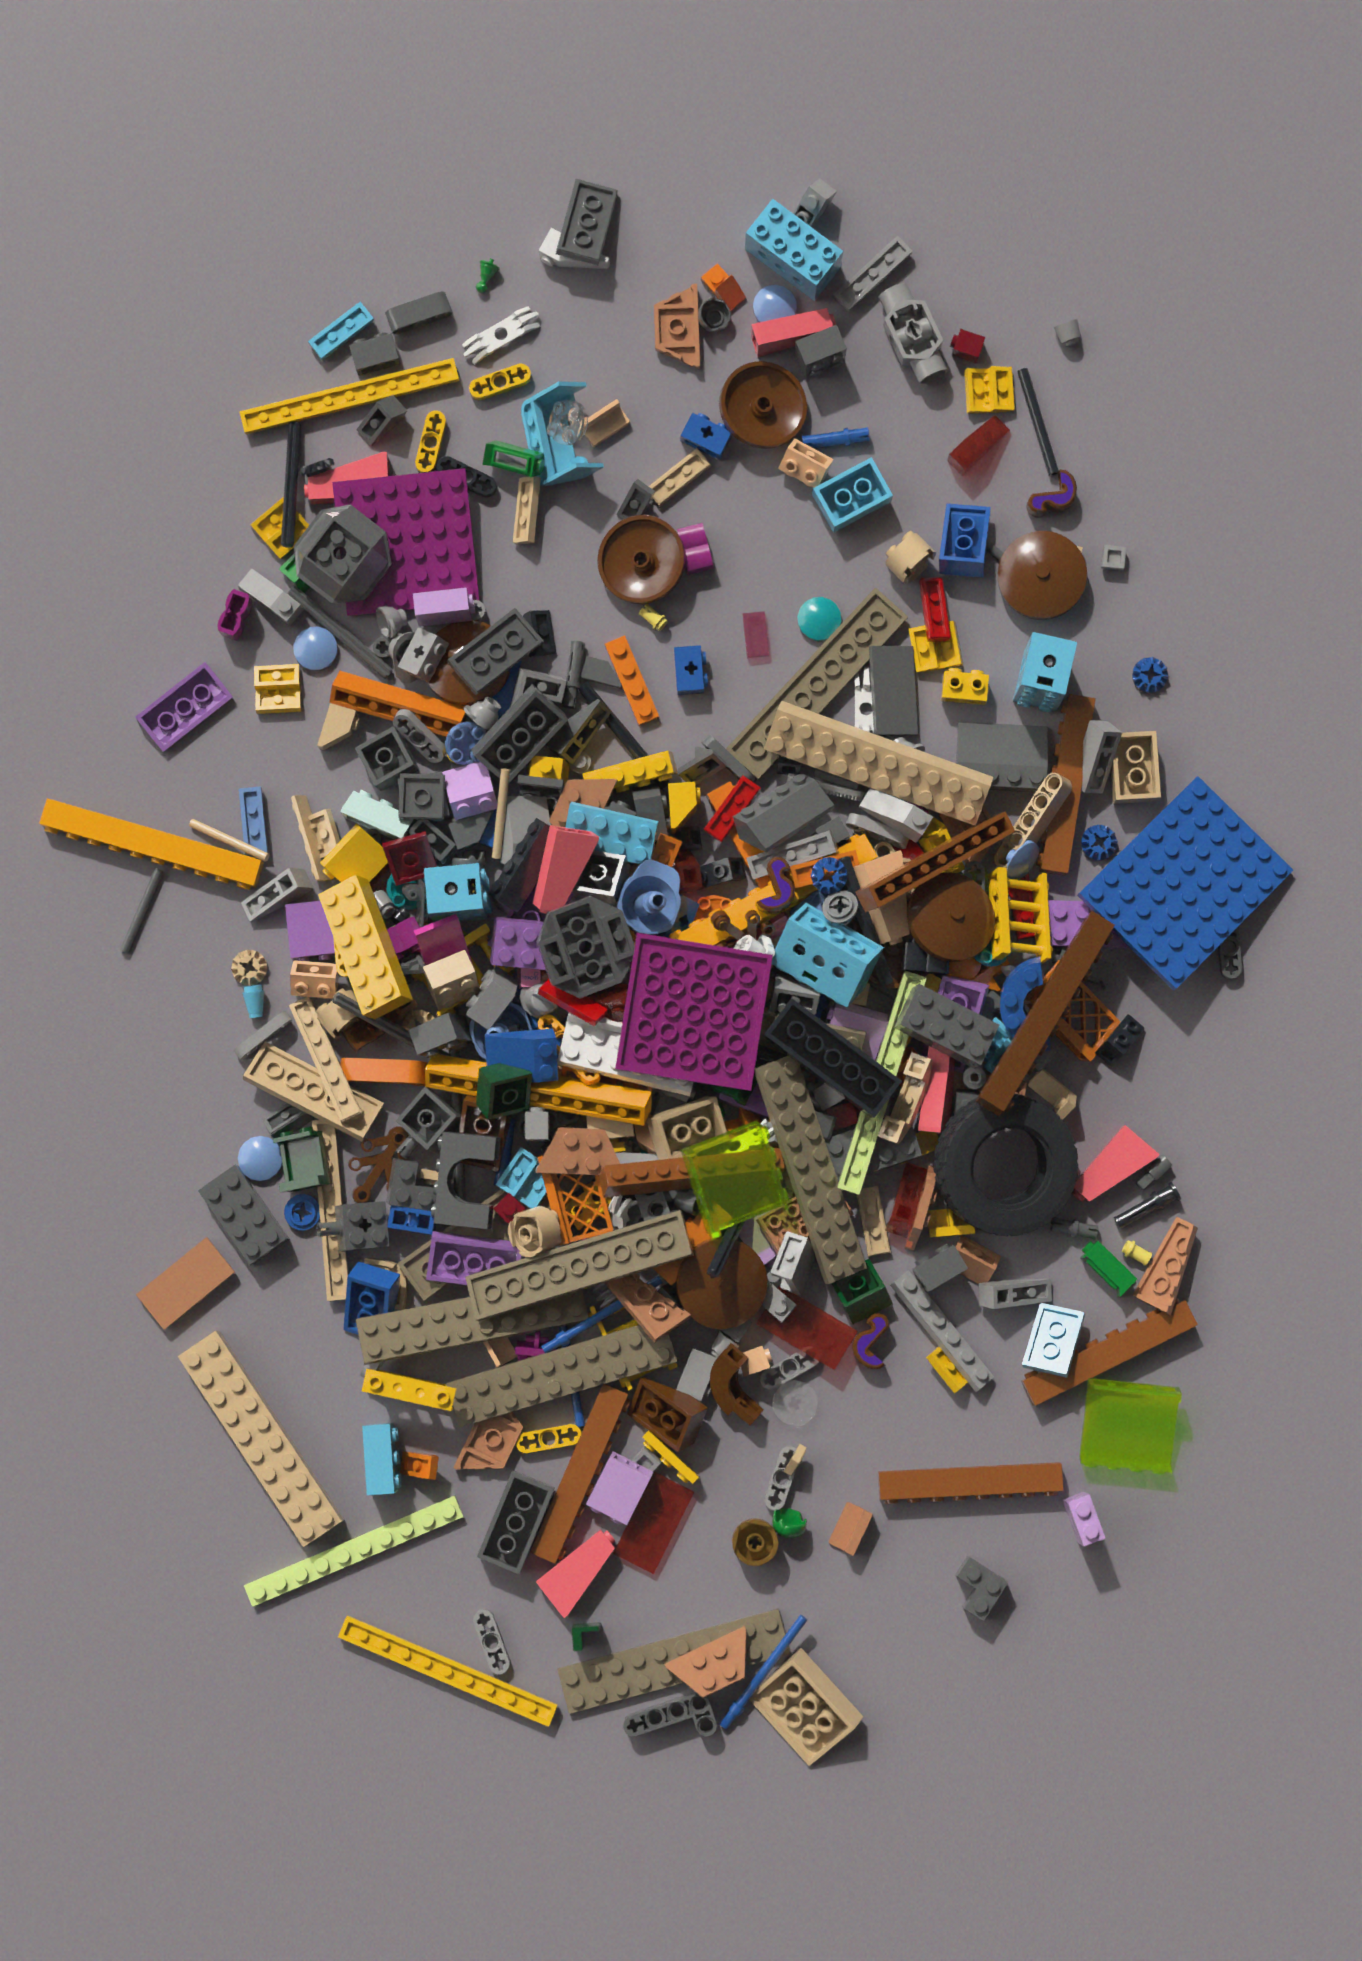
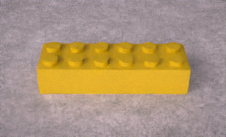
[318,875,413,1019]

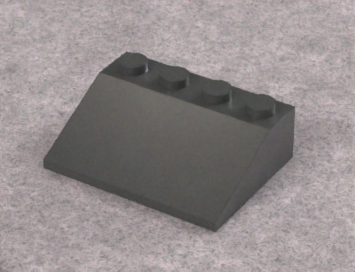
[956,722,1048,793]

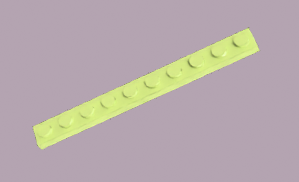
[837,971,927,1195]
[244,1496,464,1607]

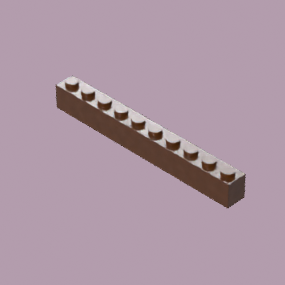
[975,911,1115,1116]

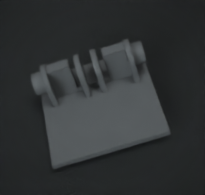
[402,879,428,928]

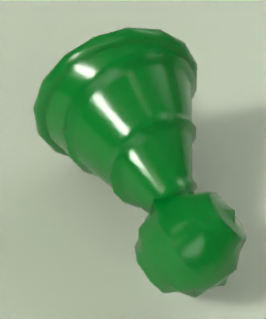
[476,258,500,293]

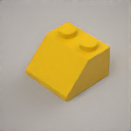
[668,782,701,835]

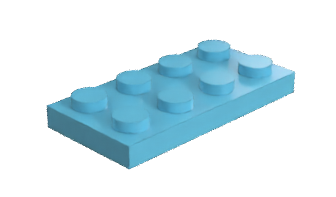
[566,802,659,864]

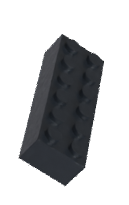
[762,998,902,1119]

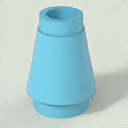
[242,985,265,1018]

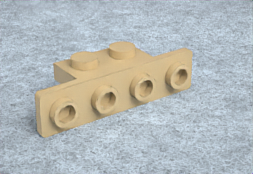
[291,795,340,881]

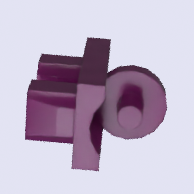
[515,1331,558,1361]

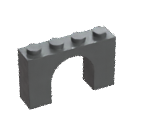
[431,1132,501,1229]

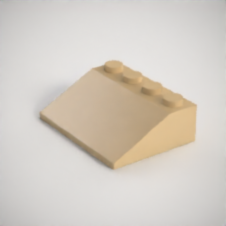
[749,1648,863,1766]

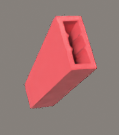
[751,308,836,358]
[304,452,389,505]
[533,825,599,914]
[918,1046,955,1133]
[1072,1125,1160,1202]
[536,1529,615,1618]

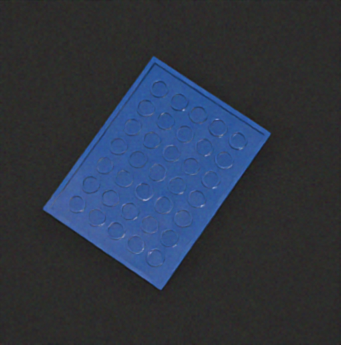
[1077,776,1293,991]

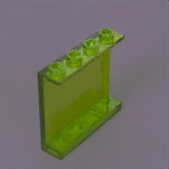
[681,1120,789,1239]
[1079,1378,1182,1475]

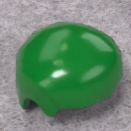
[772,1508,807,1539]

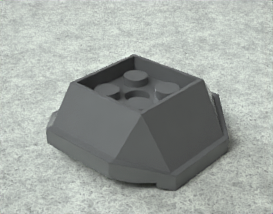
[294,505,392,604]
[536,896,635,998]

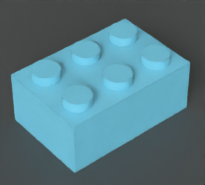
[812,457,893,533]
[362,1423,402,1495]

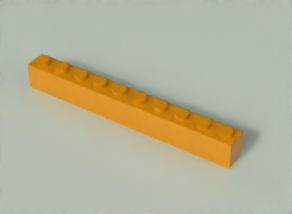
[39,798,264,890]
[669,834,878,946]
[425,1054,652,1126]

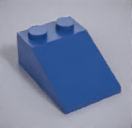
[939,503,991,578]
[485,1028,558,1082]
[343,1261,400,1335]

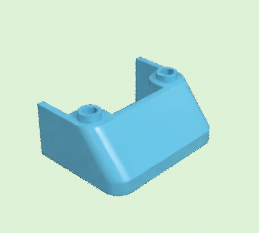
[521,381,604,486]

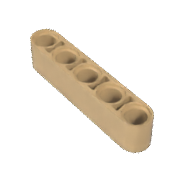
[994,773,1072,868]

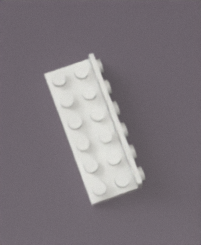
[557,1012,693,1096]

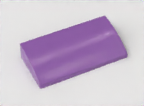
[135,662,233,752]
[921,975,990,1073]
[426,1231,521,1285]

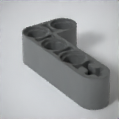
[623,1692,717,1737]

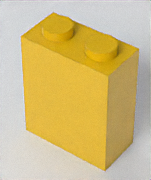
[320,823,388,882]

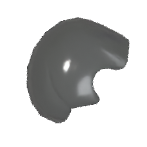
[698,297,731,333]
[451,850,486,869]

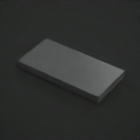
[556,179,618,265]
[447,608,544,695]
[869,646,918,736]

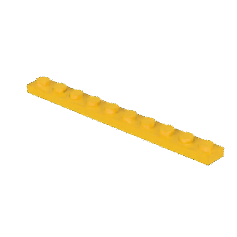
[239,358,459,435]
[338,1615,558,1727]

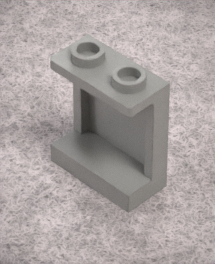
[770,1231,816,1295]

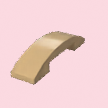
[878,1052,932,1144]

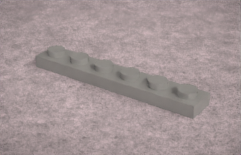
[890,1270,994,1392]

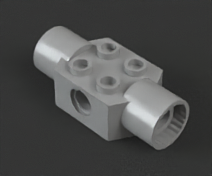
[879,283,947,384]

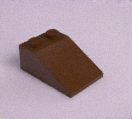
[459,1095,512,1171]
[627,1377,708,1452]

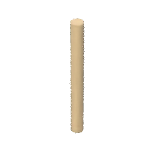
[492,769,510,859]
[189,819,269,862]

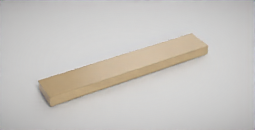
[289,997,363,1124]

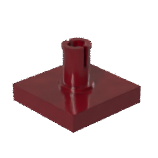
[382,831,438,886]

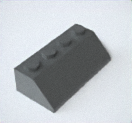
[733,773,835,853]

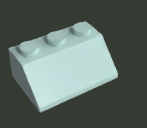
[340,790,417,840]

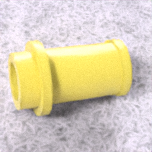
[639,604,668,631]
[1122,1240,1152,1266]

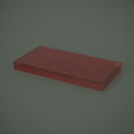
[756,1285,858,1371]
[613,1471,695,1574]

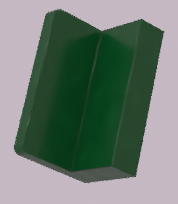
[572,1622,601,1651]

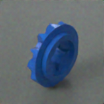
[1132,657,1168,693]
[1081,824,1117,860]
[811,857,847,894]
[284,1194,320,1230]

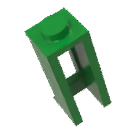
[482,441,545,478]
[1080,1241,1137,1297]

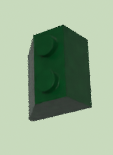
[476,1063,532,1120]
[831,1259,893,1324]

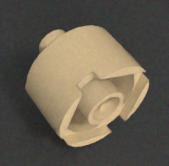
[885,531,936,584]
[316,988,362,1040]
[508,1206,561,1257]

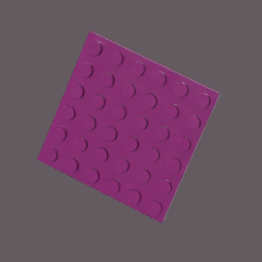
[332,468,480,616]
[615,933,773,1091]

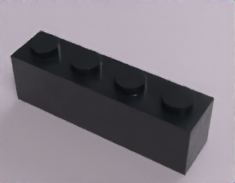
[489,818,550,913]

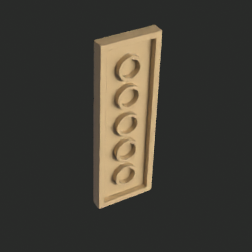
[242,1042,384,1141]

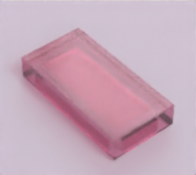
[742,611,769,658]

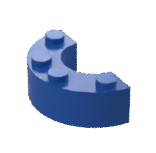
[1000,957,1051,1051]

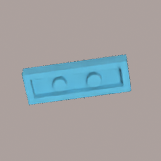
[308,302,374,360]

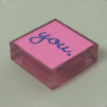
[517,967,541,989]

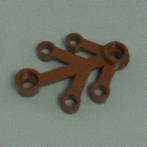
[710,910,775,950]
[348,1126,409,1203]

